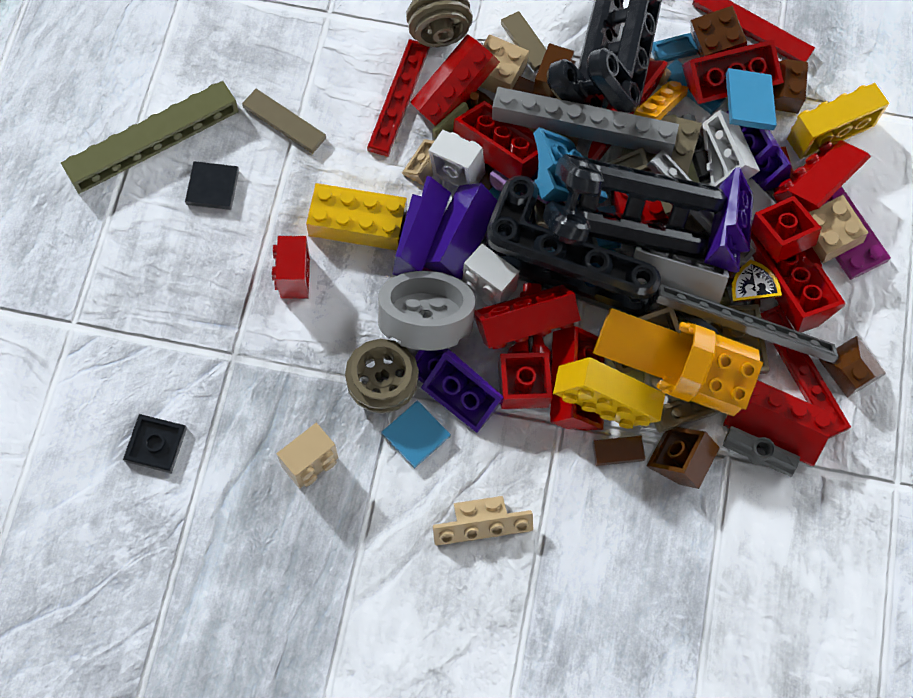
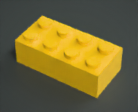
[787,82,890,160]
[306,183,407,251]
[553,357,666,429]

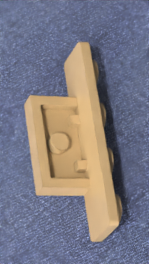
[433,496,533,546]

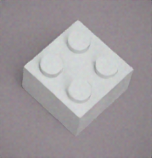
[428,130,486,187]
[463,244,519,306]

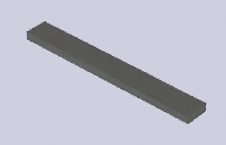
[655,284,838,364]

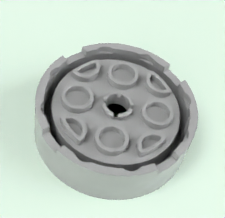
[378,271,475,350]

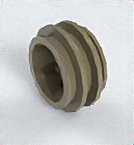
[406,0,473,48]
[345,339,419,413]

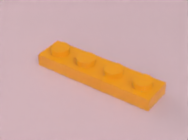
[634,81,688,120]

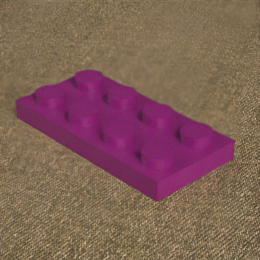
[809,186,891,280]

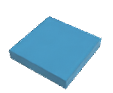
[381,400,451,469]

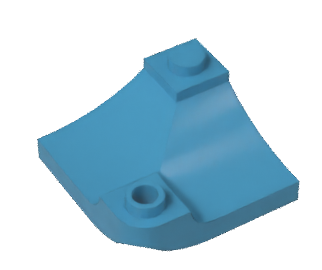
[533,127,608,204]

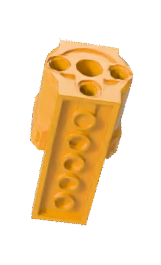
[593,308,764,416]

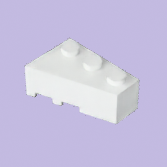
[702,110,760,188]

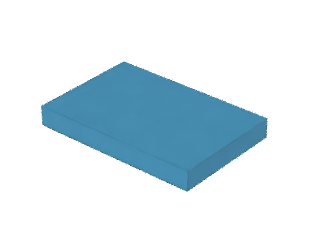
[726,68,777,131]

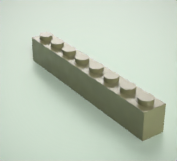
[61,80,239,194]

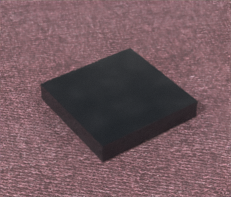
[185,161,239,210]
[123,414,187,474]

